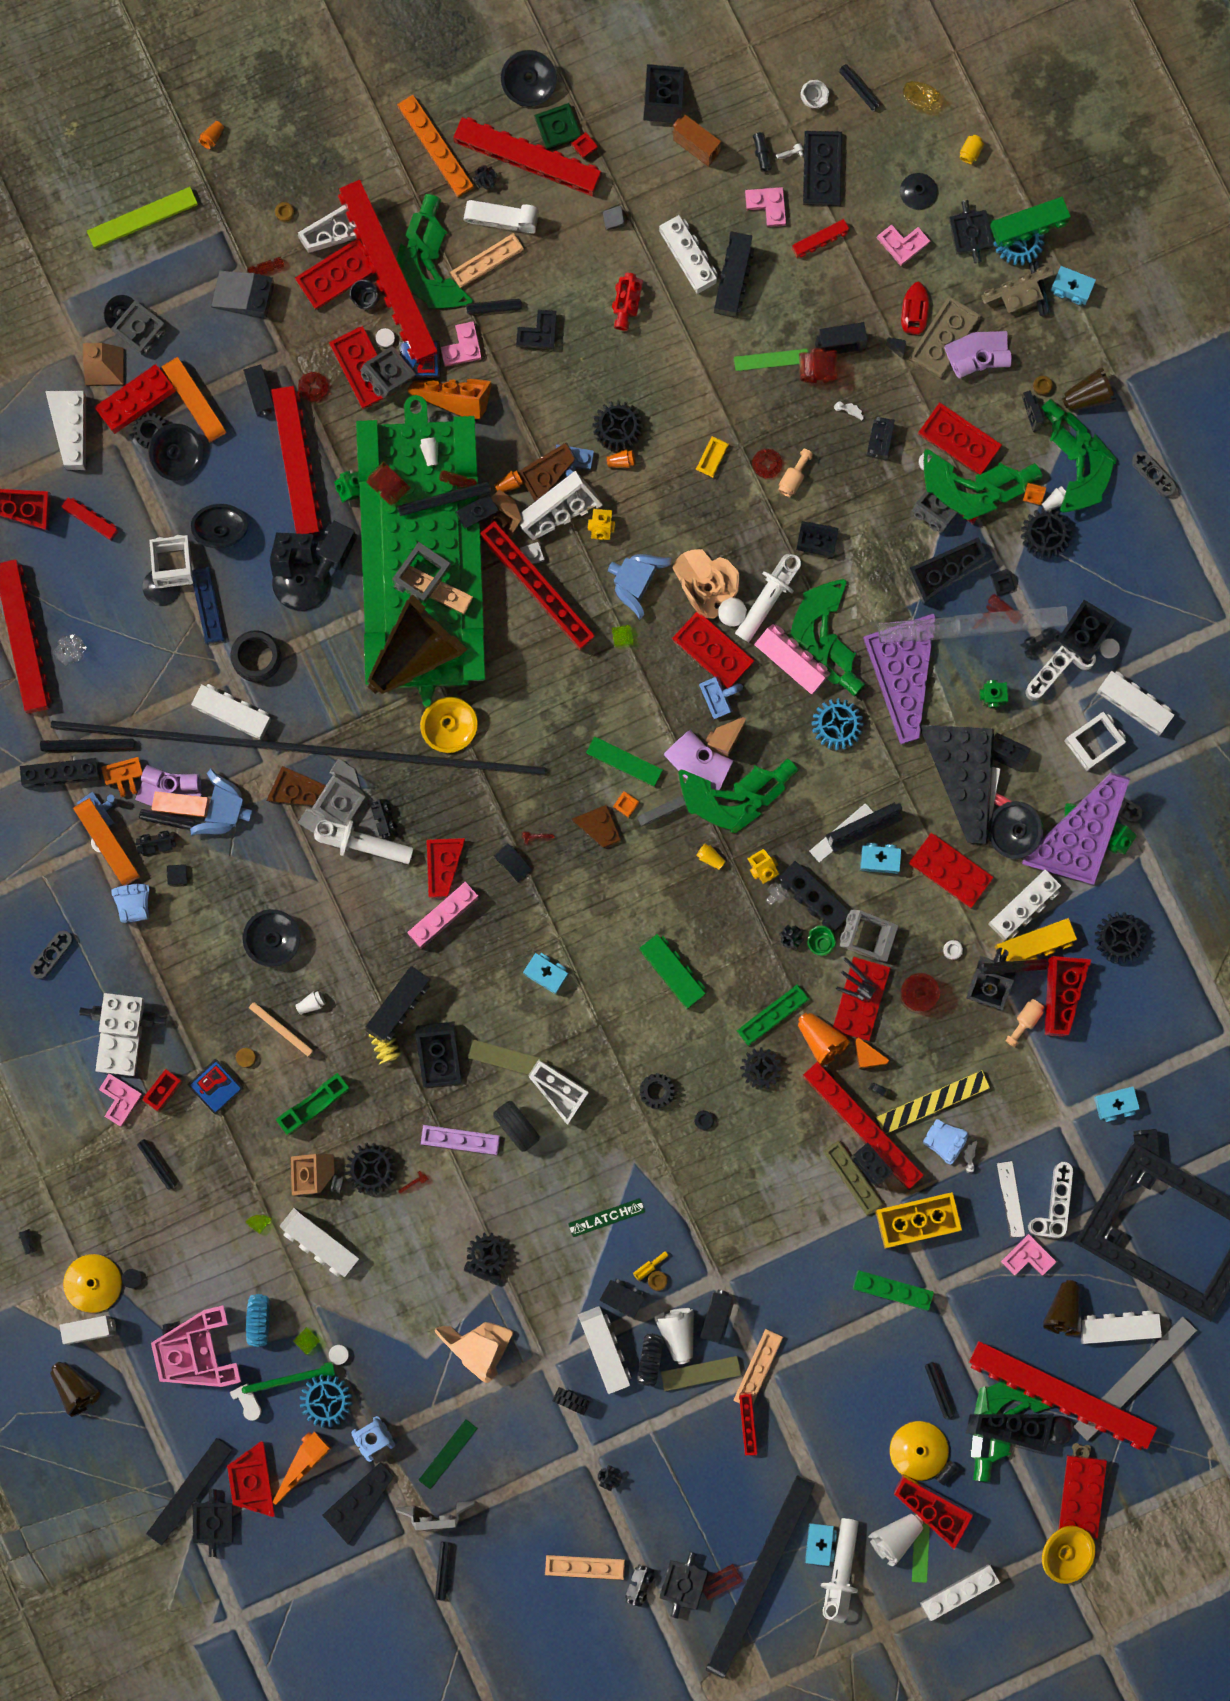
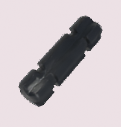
[464,1261,501,1285]

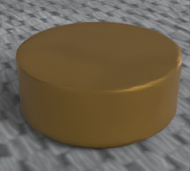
[275,202,294,222]
[1033,376,1052,396]
[236,1048,256,1068]
[648,1271,667,1291]

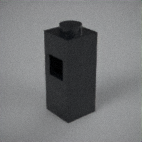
[243,364,275,417]

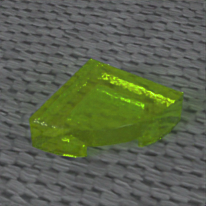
[245,1215,272,1234]

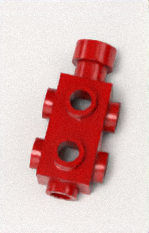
[612,273,643,331]

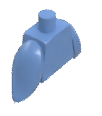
[608,554,672,620]
[190,768,252,836]

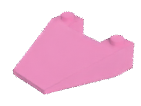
[151,1306,242,1387]

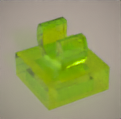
[611,625,633,647]
[293,1327,320,1355]

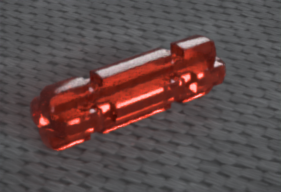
[247,257,284,275]
[439,470,477,487]
[988,594,1021,624]

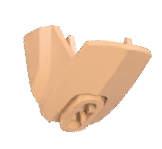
[672,549,739,618]
[434,1322,513,1383]

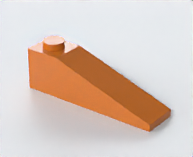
[408,379,491,419]
[273,1432,332,1505]

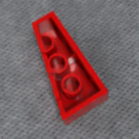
[0,489,51,531]
[1045,956,1091,1037]
[894,1474,973,1549]

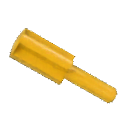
[633,1251,668,1282]

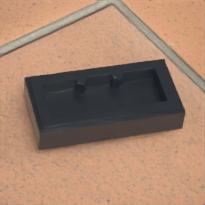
[456,494,498,529]

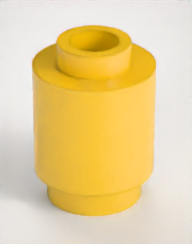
[959,135,984,164]

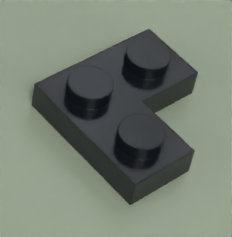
[516,310,557,349]
[1022,390,1045,432]

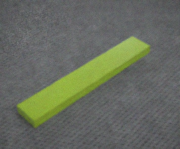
[87,187,198,249]

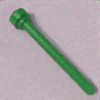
[241,1362,335,1394]

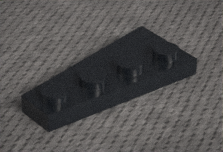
[322,1462,394,1545]

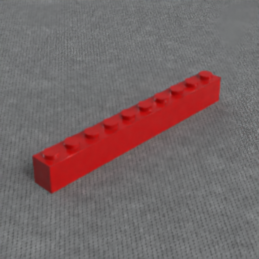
[337,179,437,363]
[968,1341,1157,1451]

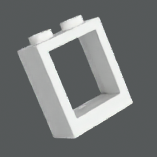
[150,535,193,589]
[1065,712,1126,771]
[59,1316,116,1345]

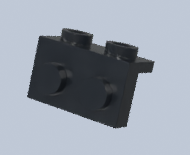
[796,521,839,557]

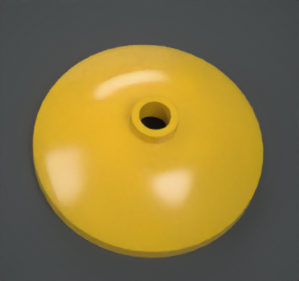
[420,697,477,753]
[63,1254,122,1313]
[890,1421,948,1480]
[1042,1526,1095,1584]

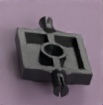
[949,200,994,264]
[193,1489,233,1557]
[659,1551,709,1619]

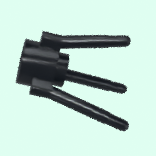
[836,957,877,1001]

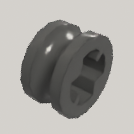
[331,1175,344,1194]

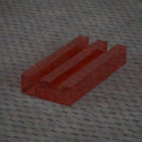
[703,1564,742,1600]

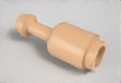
[778,449,813,497]
[1006,999,1045,1047]

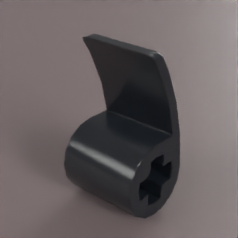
[494,843,532,882]

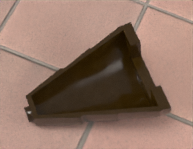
[367,594,467,695]

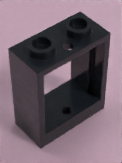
[815,322,867,357]
[851,1142,893,1187]
[700,1289,732,1343]

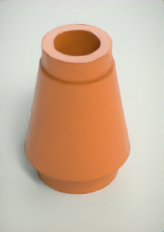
[198,121,224,149]
[607,449,635,468]
[494,470,524,492]

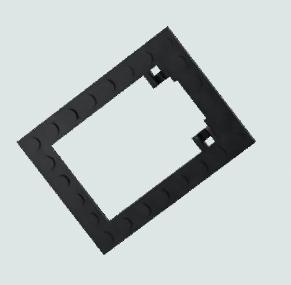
[1074,1142,1230,1322]

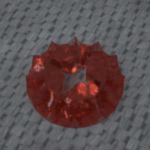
[298,371,328,401]
[752,448,782,478]

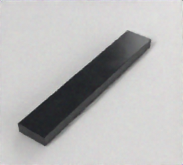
[146,1438,233,1546]

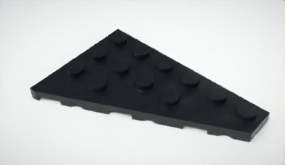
[920,725,994,844]

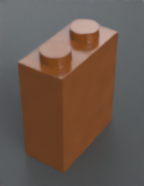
[673,115,721,167]

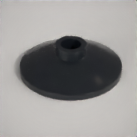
[900,173,937,210]
[103,295,135,329]
[142,568,180,606]

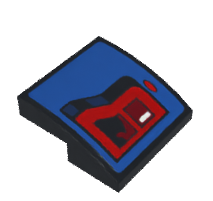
[399,340,441,380]
[187,1058,244,1114]

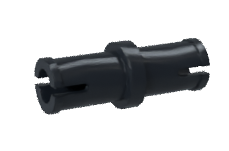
[753,132,772,172]

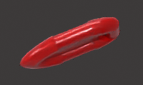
[901,281,929,335]

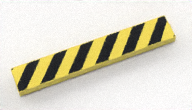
[876,1070,990,1134]

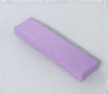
[421,1125,500,1155]

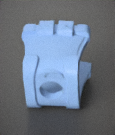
[111,884,150,923]
[923,1119,968,1165]
[352,1416,395,1462]

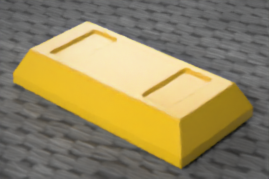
[696,436,729,478]

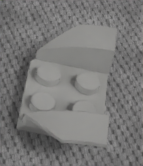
[298,758,365,833]
[396,1501,475,1530]

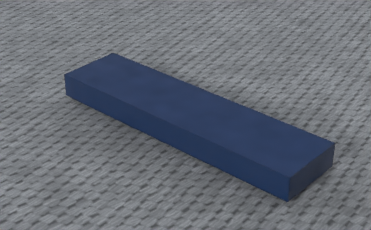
[192,566,225,645]

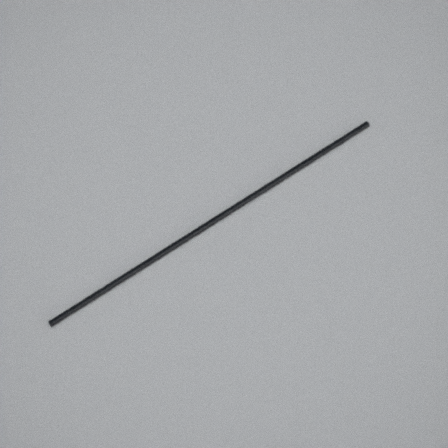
[51,721,545,775]

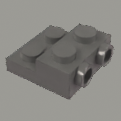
[111,300,166,355]
[360,346,416,399]
[912,491,957,533]

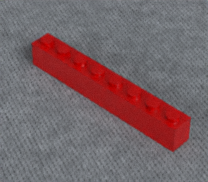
[453,117,601,197]
[271,386,323,537]
[480,521,595,651]
[0,559,51,714]
[802,1062,924,1190]

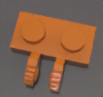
[101,757,143,798]

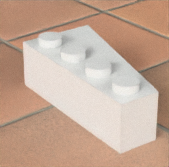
[578,1306,632,1394]

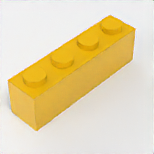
[995,918,1077,961]

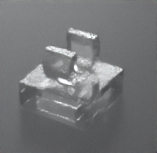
[766,882,789,905]

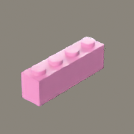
[754,624,831,694]
[407,882,479,949]

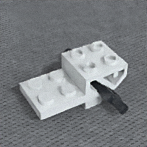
[79,993,167,1076]

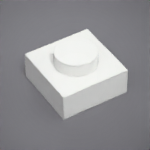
[520,542,544,565]

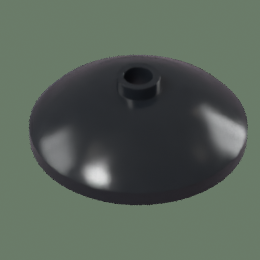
[501,50,557,106]
[148,423,203,481]
[191,504,248,549]
[272,558,329,611]
[988,801,1043,859]
[242,909,301,967]

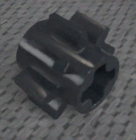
[473,165,498,189]
[779,924,804,949]
[598,1465,622,1491]

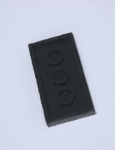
[803,131,842,206]

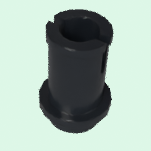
[18,1229,37,1255]
[935,1460,959,1486]

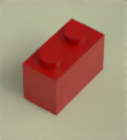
[142,1069,183,1113]

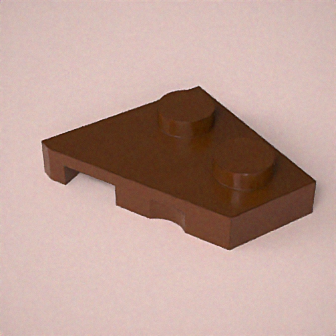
[572,805,621,848]

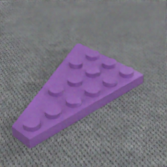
[863,614,935,745]
[1022,772,1130,885]

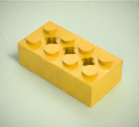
[875,1192,962,1249]

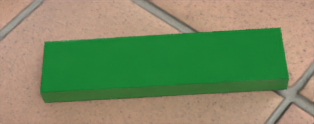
[586,736,663,787]
[736,984,809,1046]

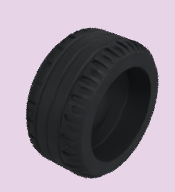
[230,630,282,682]
[493,1101,540,1152]

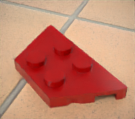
[227,1441,275,1517]

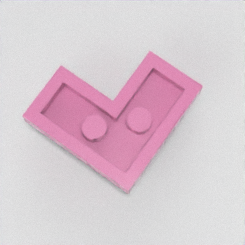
[745,187,786,227]
[877,225,930,266]
[441,321,482,367]
[99,1074,142,1127]
[1001,1234,1056,1276]

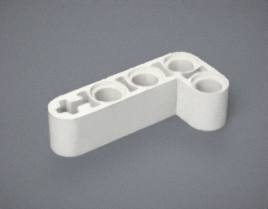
[463,200,539,234]
[1026,646,1096,701]
[1028,1162,1073,1238]

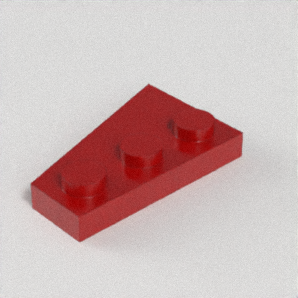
[427,838,465,898]

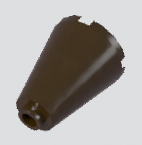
[1062,367,1117,411]
[1043,1280,1082,1336]
[50,1362,101,1417]

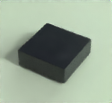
[167,864,187,885]

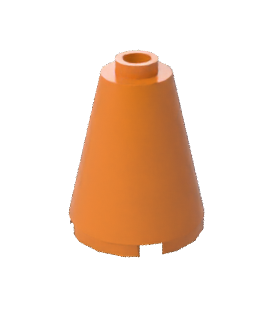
[798,1013,850,1066]

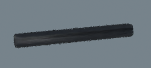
[398,482,491,516]
[40,738,135,751]
[979,958,1049,975]

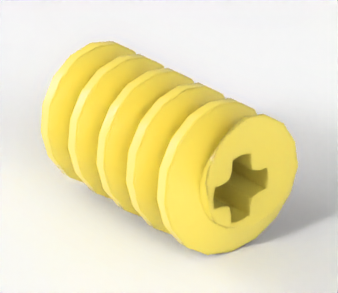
[369,1034,401,1065]

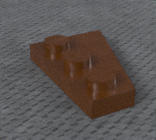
[518,443,576,502]
[266,766,326,806]

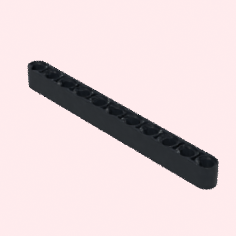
[705,1475,815,1679]

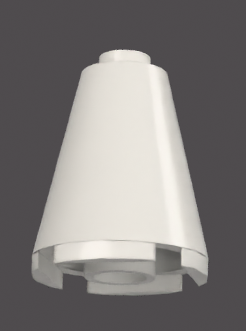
[655,1308,694,1364]
[869,1514,924,1566]

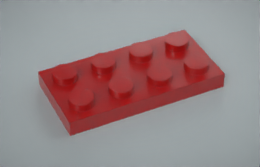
[295,239,372,310]
[329,326,396,410]
[94,364,176,434]
[918,402,1002,475]
[672,612,754,688]
[908,832,993,909]
[833,956,890,1042]
[1058,1455,1107,1538]

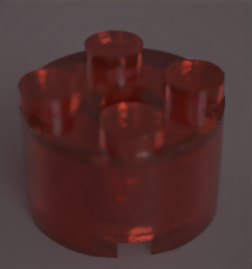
[799,348,837,383]
[366,461,411,506]
[900,973,940,1014]

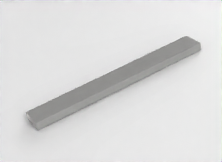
[1073,1317,1197,1441]

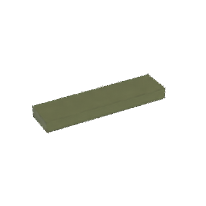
[468,1040,548,1075]
[823,1140,882,1215]
[661,1356,741,1391]

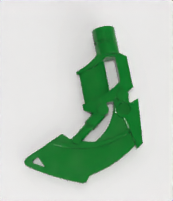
[396,194,472,309]
[1042,399,1116,513]
[923,449,1042,520]
[788,579,866,697]
[678,758,799,833]
[971,1381,1055,1483]

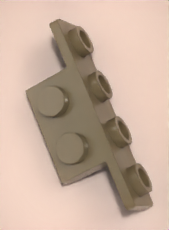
[981,266,1054,313]

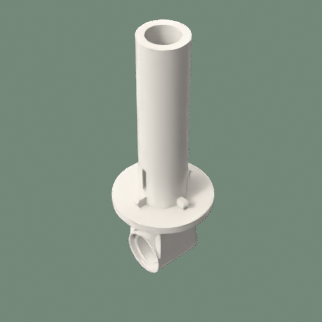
[735,554,801,642]
[314,820,413,864]
[821,1518,859,1623]

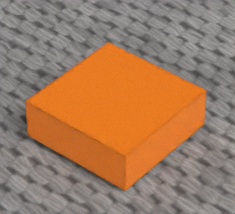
[1023,483,1046,505]
[613,791,640,818]

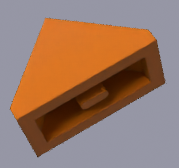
[855,1037,889,1069]

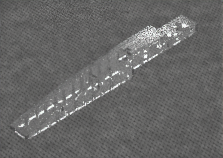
[878,606,1068,643]

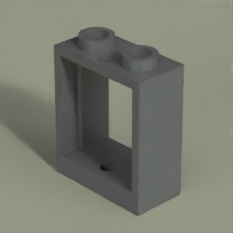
[392,542,451,604]

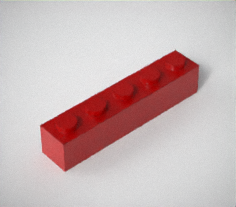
[792,219,849,258]
[61,497,118,541]
[739,1392,758,1456]

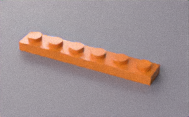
[397,95,474,197]

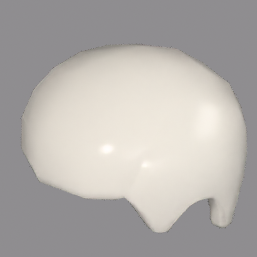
[801,80,829,108]
[718,597,747,626]

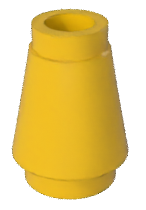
[696,843,725,870]

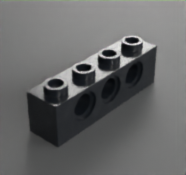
[20,758,101,788]
[779,861,850,932]

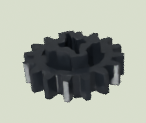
[740,1047,782,1090]
[467,1232,509,1275]

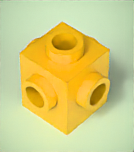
[588,509,615,540]
[747,849,779,884]

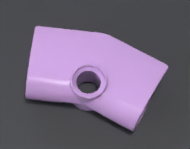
[944,331,1011,378]
[664,730,733,790]
[135,765,201,806]

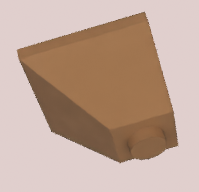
[83,343,124,386]
[479,490,522,539]
[706,717,746,758]
[291,1154,334,1196]

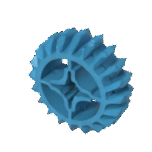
[993,233,1044,266]
[812,698,863,750]
[246,1294,270,1347]
[300,1375,353,1427]

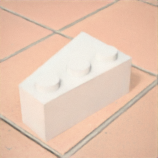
[528,1059,588,1125]

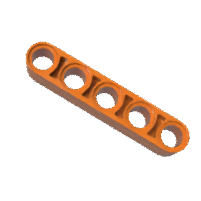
[161,357,226,443]
[73,798,140,886]

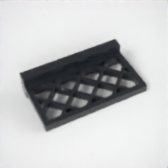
[825,802,903,853]

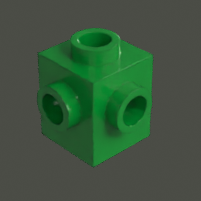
[334,471,360,503]
[979,680,1008,708]
[1107,822,1137,855]

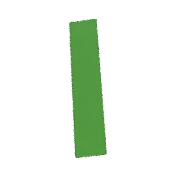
[734,349,809,371]
[912,1514,930,1583]

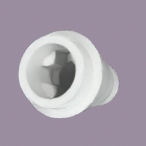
[420,437,438,466]
[1041,486,1066,512]
[296,991,326,1015]

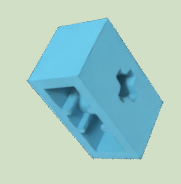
[1051,266,1096,305]
[860,843,901,874]
[523,953,568,995]
[1094,1086,1140,1122]
[805,1523,837,1566]

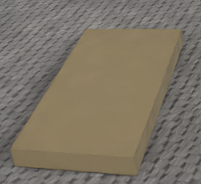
[909,296,981,379]

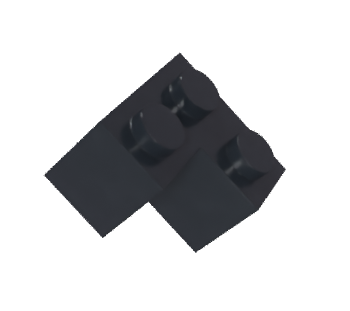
[269,532,316,577]
[599,1278,645,1319]

